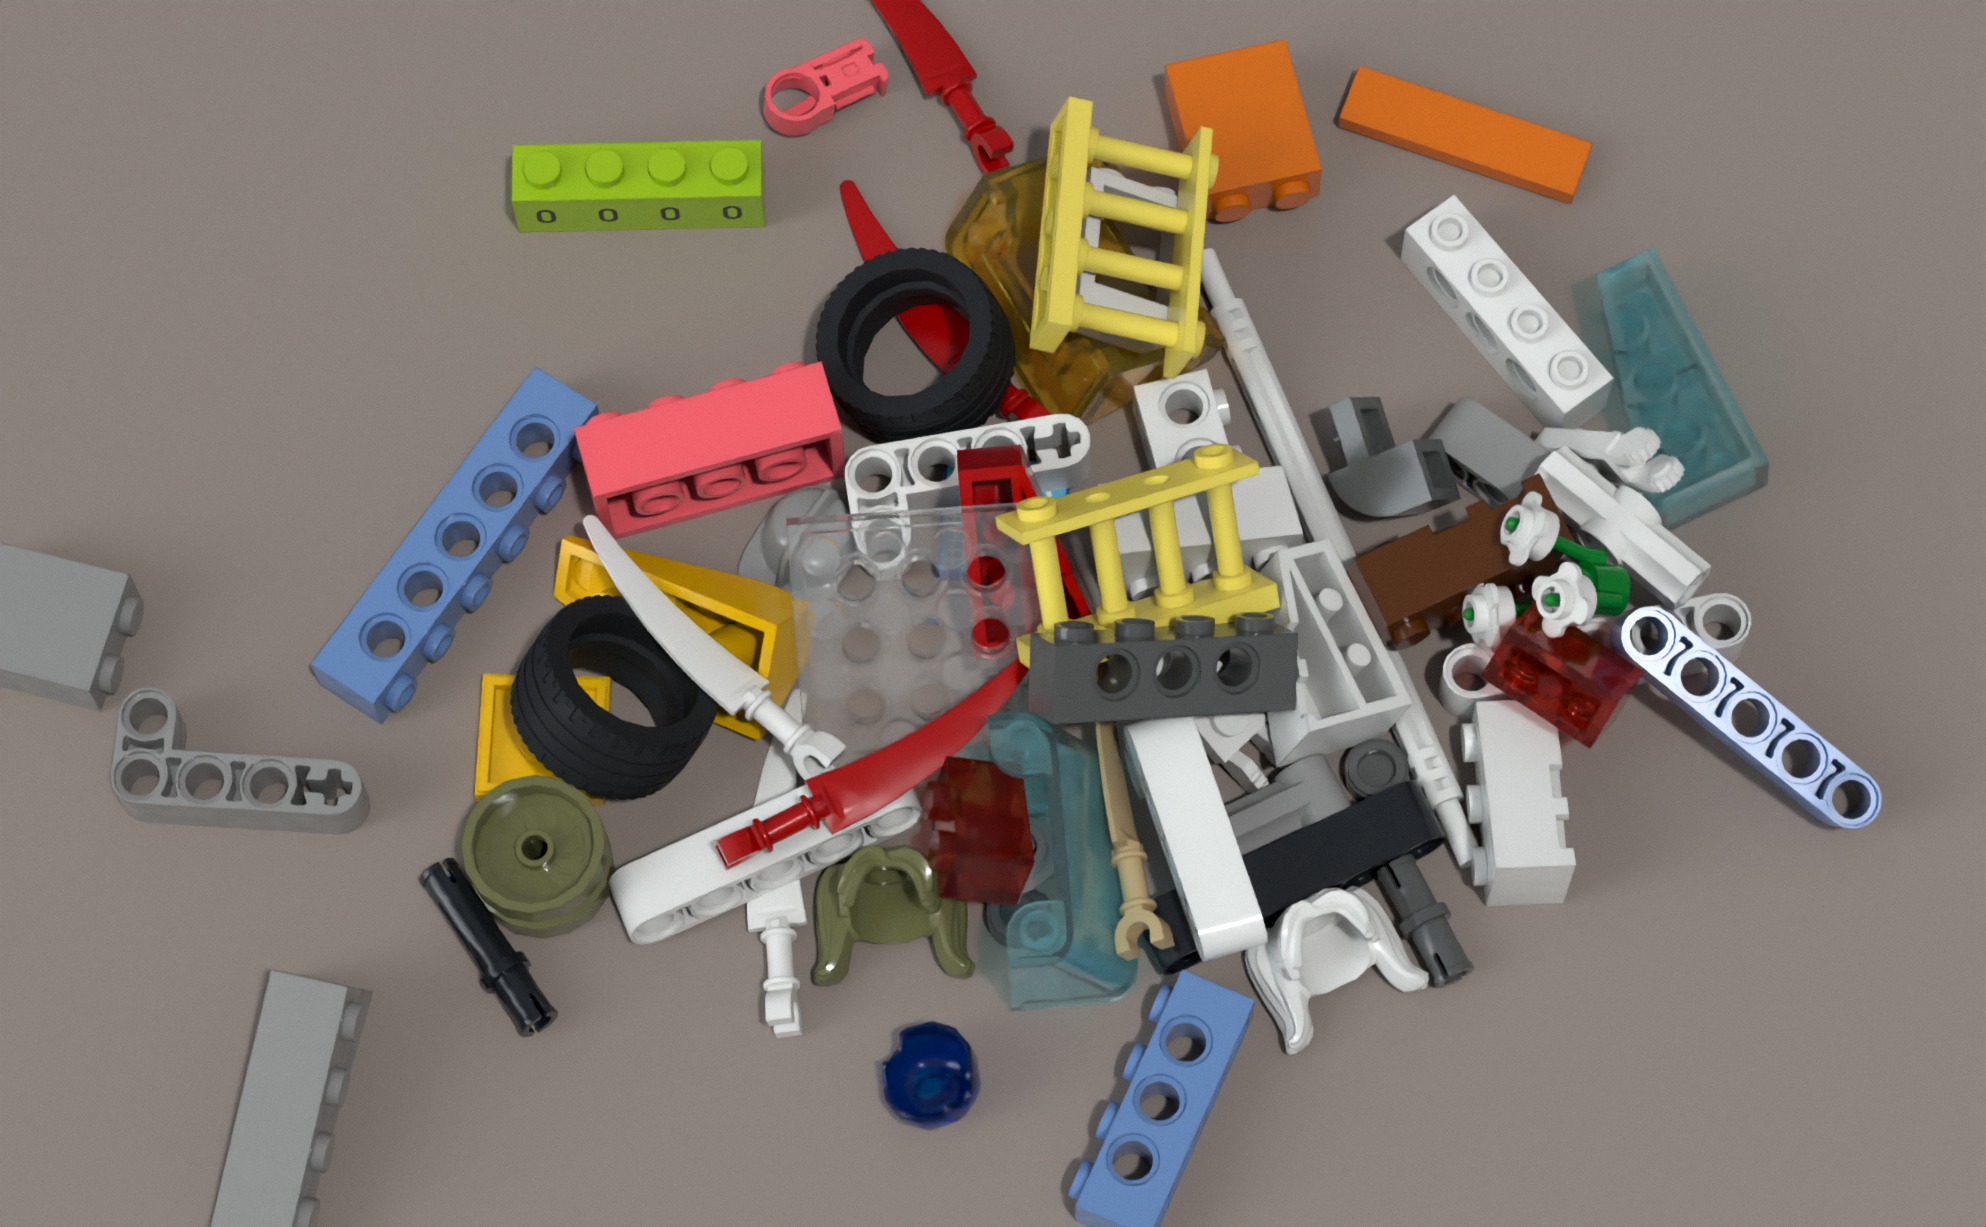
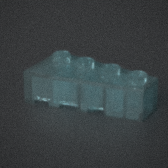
[1597,247,1769,531]

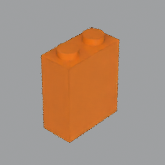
[1164,39,1322,222]

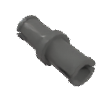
[1376,854,1474,988]

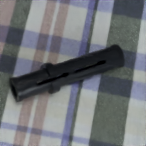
[420,857,558,1037]

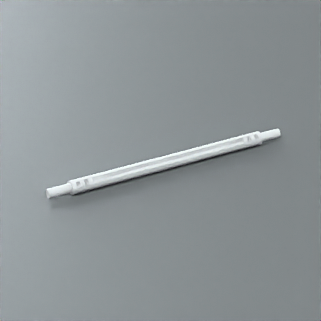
[1201,248,1479,868]

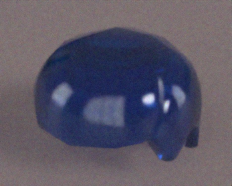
[882,1021,981,1130]

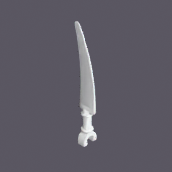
[583,515,847,780]
[747,688,808,1038]

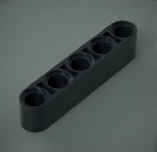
[1142,780,1447,975]

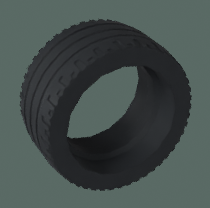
[815,247,1016,443]
[510,595,719,800]

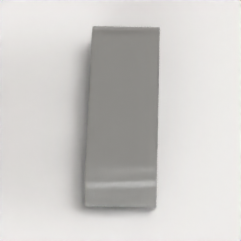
[1428,398,1578,543]

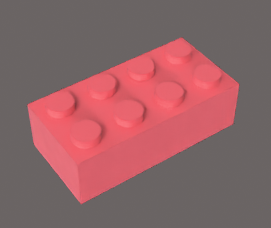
[574,361,846,540]

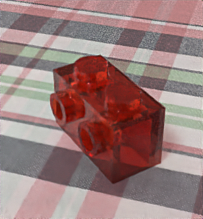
[1481,601,1645,749]
[923,756,1035,906]

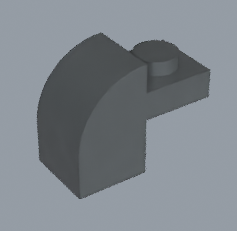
[1327,397,1461,517]

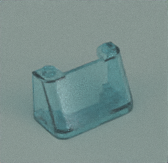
[987,712,1138,1012]

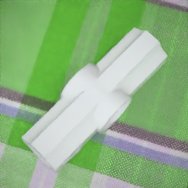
[1535,445,1711,612]

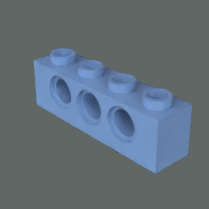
[1068,969,1255,1227]

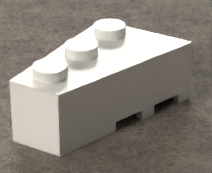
[1098,465,1303,602]

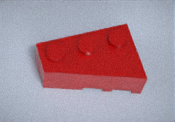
[957,444,1096,656]

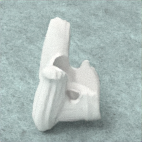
[1245,886,1429,1055]

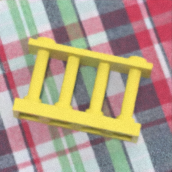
[1029,96,1219,379]
[995,444,1280,669]

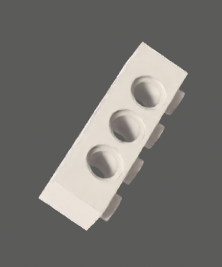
[1400,195,1614,429]

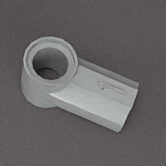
[1225,754,1352,857]

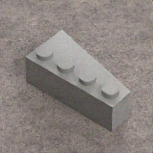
[210,970,373,1227]

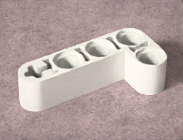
[845,414,1093,579]
[1123,716,1268,963]

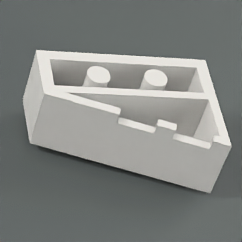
[1259,538,1413,768]
[1461,698,1576,906]

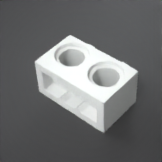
[1132,369,1242,470]

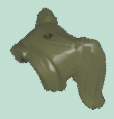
[813,844,976,987]

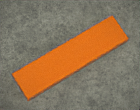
[1338,66,1593,204]

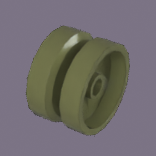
[461,775,615,939]

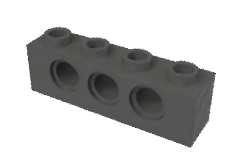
[1028,612,1298,724]

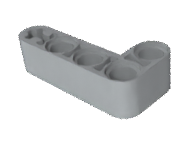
[110,687,370,834]

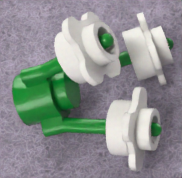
[1462,491,1631,648]

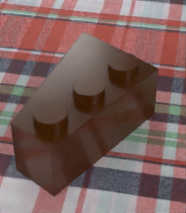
[1347,473,1574,650]

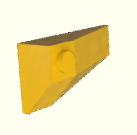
[553,535,817,740]

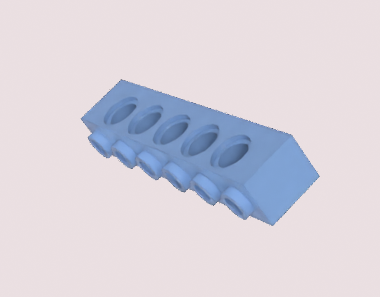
[311,366,599,725]

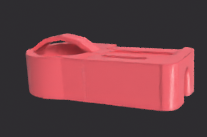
[763,38,889,136]

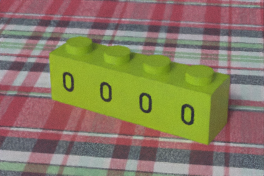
[512,139,765,233]

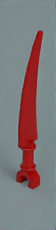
[870,0,1014,180]
[840,180,1051,449]
[715,658,1029,871]

